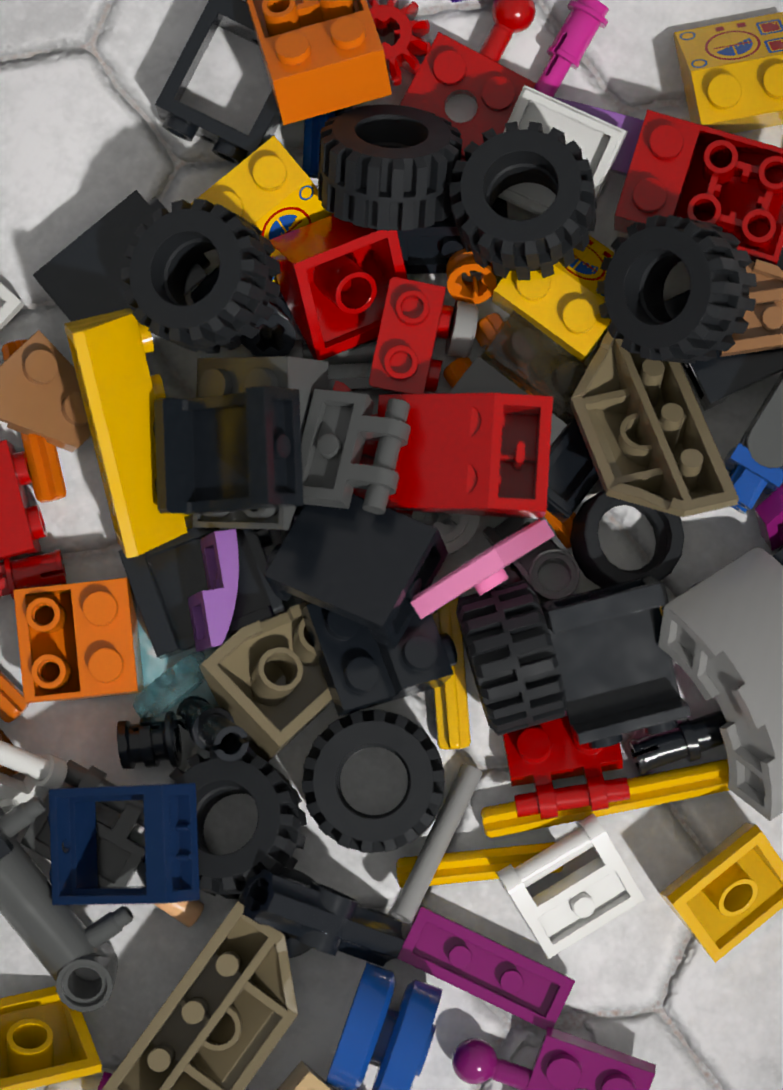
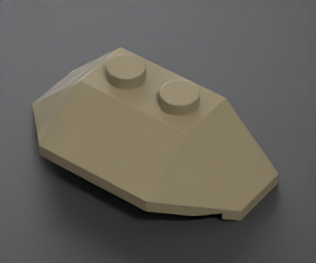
[570,331,739,517]
[102,900,299,1090]

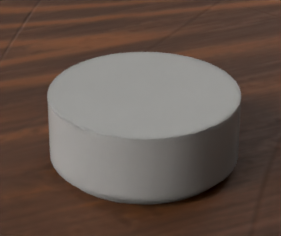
[445,300,479,358]

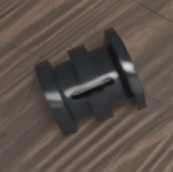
[117,711,182,770]

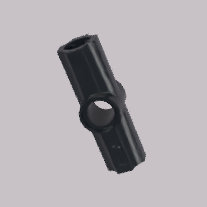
[241,869,404,967]

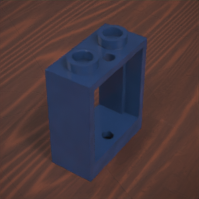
[47,783,200,905]

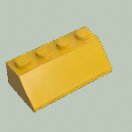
[64,308,190,559]

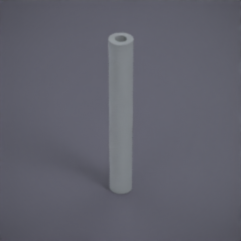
[391,764,483,924]

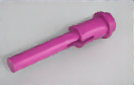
[534,0,609,97]

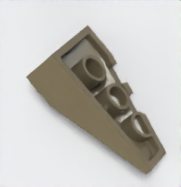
[199,601,333,762]

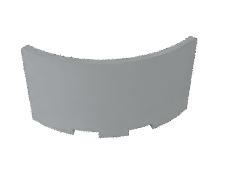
[658,547,783,821]

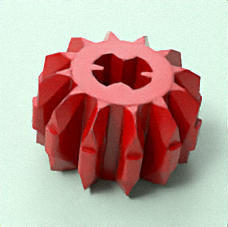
[367,0,431,86]

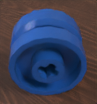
[325,962,443,1090]

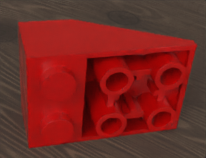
[614,109,783,265]
[375,393,553,519]

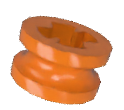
[446,249,497,304]

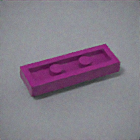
[397,906,575,1030]

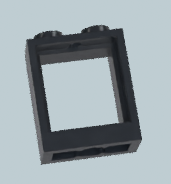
[155,0,281,165]

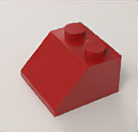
[270,214,408,360]

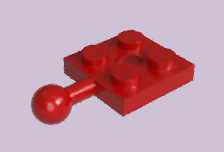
[399,0,536,162]

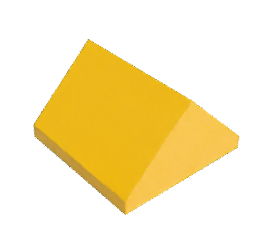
[659,823,783,963]
[0,986,102,1090]

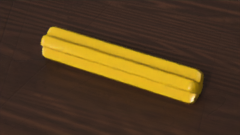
[432,596,471,750]
[396,842,563,888]

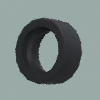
[570,490,685,588]

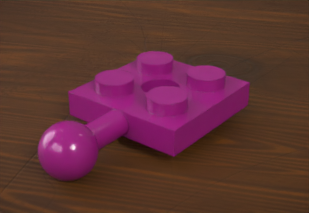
[452,1026,656,1090]

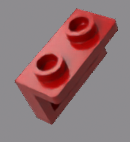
[369,277,454,394]

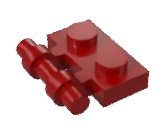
[502,716,630,820]

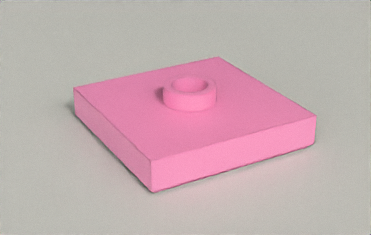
[410,518,555,619]

